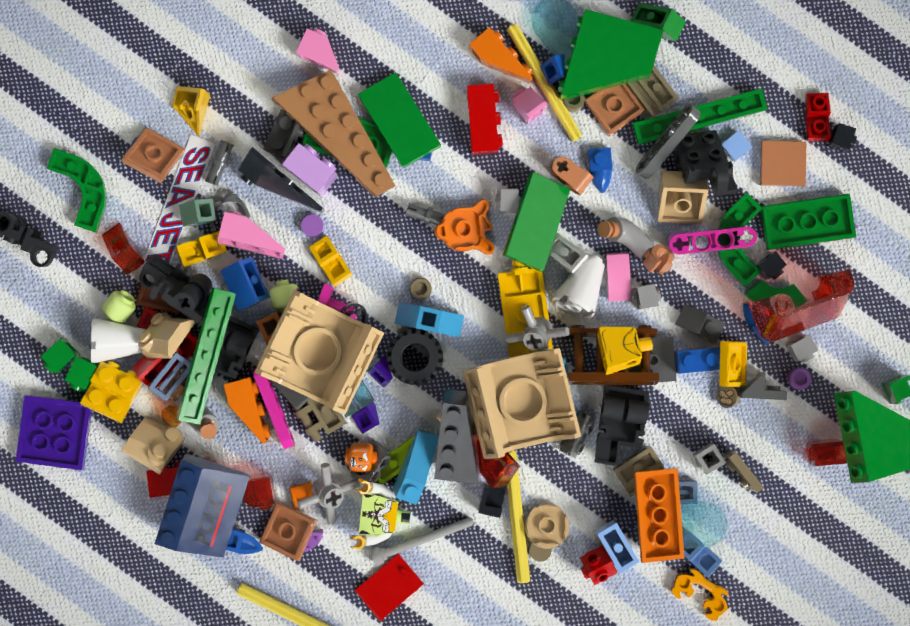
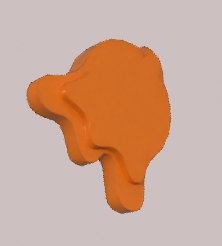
[434,199,495,255]

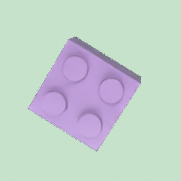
[282,143,338,197]

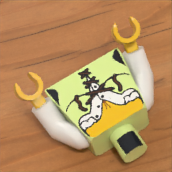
[350,479,411,550]

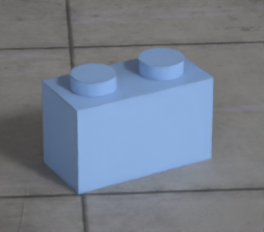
[595,520,639,573]

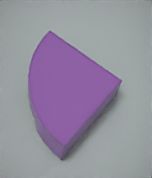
[304,530,324,552]

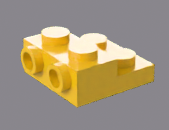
[80,361,143,424]

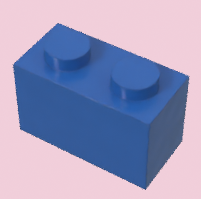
[221,257,270,311]
[674,347,720,374]

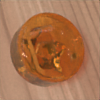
[161,405,183,427]

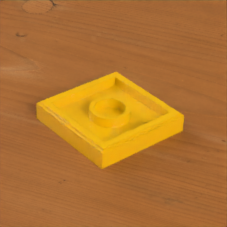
[719,341,747,387]

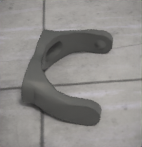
[210,194,251,232]
[351,439,390,483]

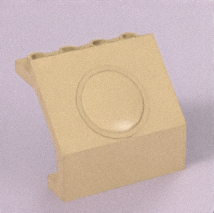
[254,290,384,415]
[462,348,581,459]

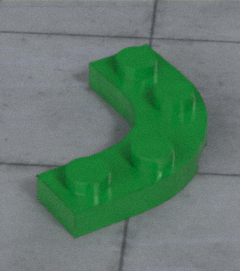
[47,148,107,233]
[717,193,763,287]

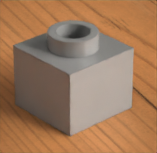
[495,189,519,214]
[635,284,661,310]
[785,335,819,363]
[693,443,726,475]

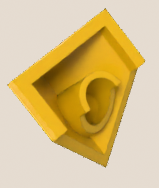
[171,86,210,137]

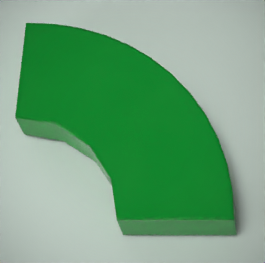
[744,280,807,311]

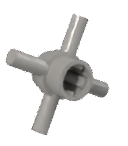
[505,305,570,351]
[296,463,360,524]

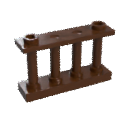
[566,325,659,385]

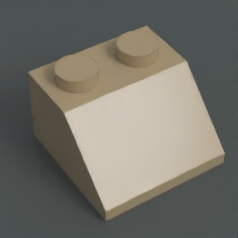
[657,171,709,224]

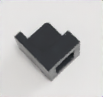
[478,485,505,518]

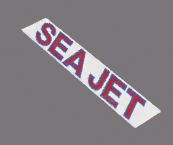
[141,135,215,269]

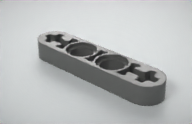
[635,104,701,179]

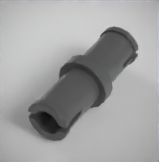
[205,140,234,186]
[405,202,446,225]

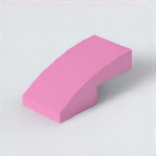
[606,253,631,301]

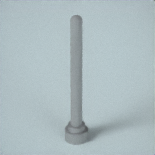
[370,518,474,566]

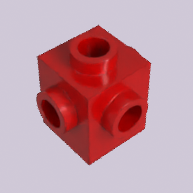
[580,545,618,586]

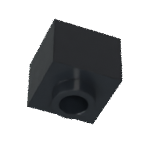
[827,123,857,152]
[756,251,787,280]

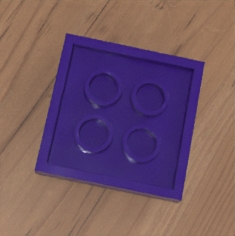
[15,395,92,470]

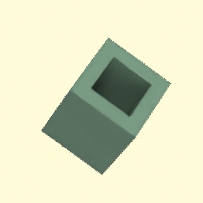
[179,198,216,227]

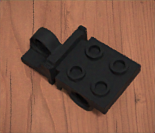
[674,130,738,196]
[0,211,59,267]
[139,254,212,324]
[184,316,259,384]
[594,385,649,466]

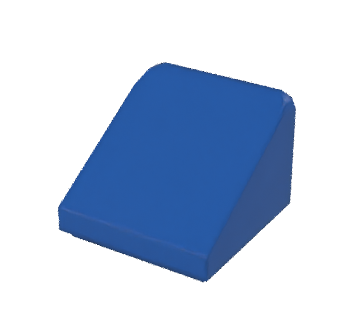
[540,54,565,86]

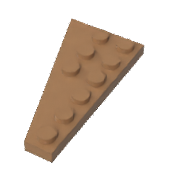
[271,69,395,197]

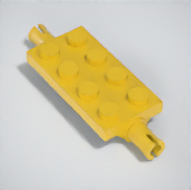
[497,260,553,358]

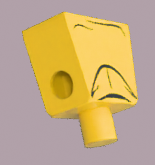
[597,327,653,375]

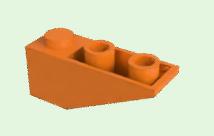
[469,27,533,84]
[224,377,271,444]

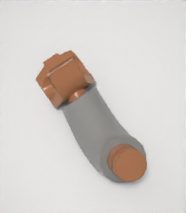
[598,217,675,275]
[159,371,219,439]

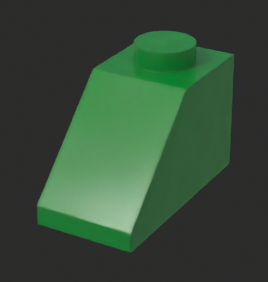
[631,3,686,41]

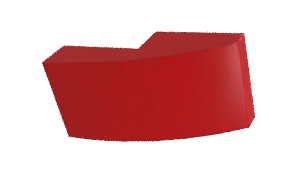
[805,93,831,141]

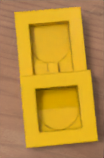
[176,231,227,268]
[309,235,353,287]

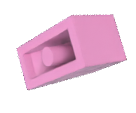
[296,28,340,75]
[512,86,548,124]

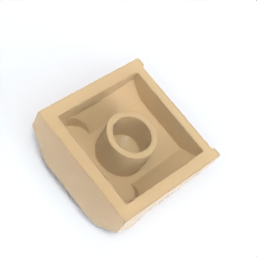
[138,312,196,358]
[122,417,185,475]

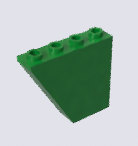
[558,9,663,100]
[834,390,910,483]

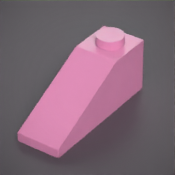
[218,211,285,259]

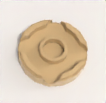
[525,504,570,549]

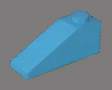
[392,429,439,505]

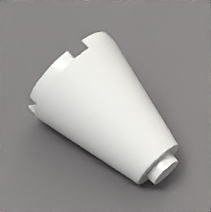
[552,255,605,319]
[91,318,146,363]

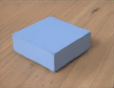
[722,130,753,162]

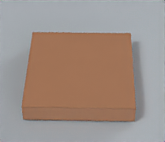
[585,84,646,136]
[122,127,185,183]
[760,141,807,187]
[259,502,317,561]

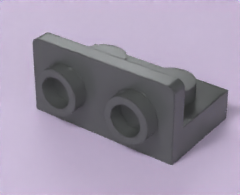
[263,109,305,160]

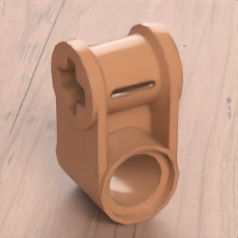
[550,157,594,196]

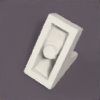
[549,233,588,273]

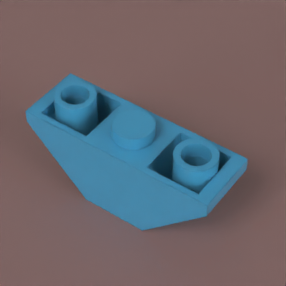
[394,302,464,338]

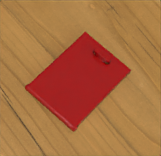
[354,553,424,621]

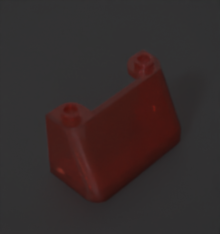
[748,269,854,342]

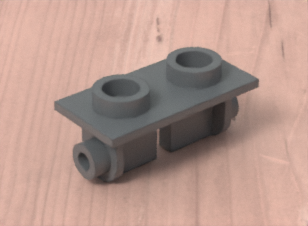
[559,410,595,458]

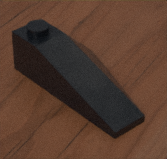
[238,147,325,213]

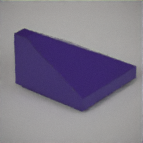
[368,356,393,387]
[351,402,380,434]

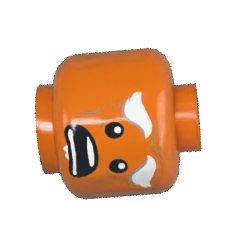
[345,442,378,472]

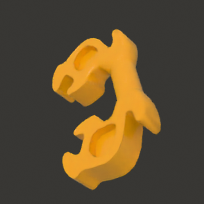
[671,568,729,621]

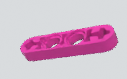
[669,227,757,255]
[252,367,295,449]

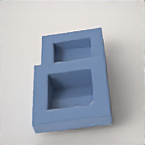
[683,530,723,578]

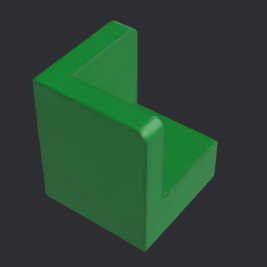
[881,374,910,405]

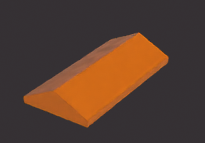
[634,468,684,563]

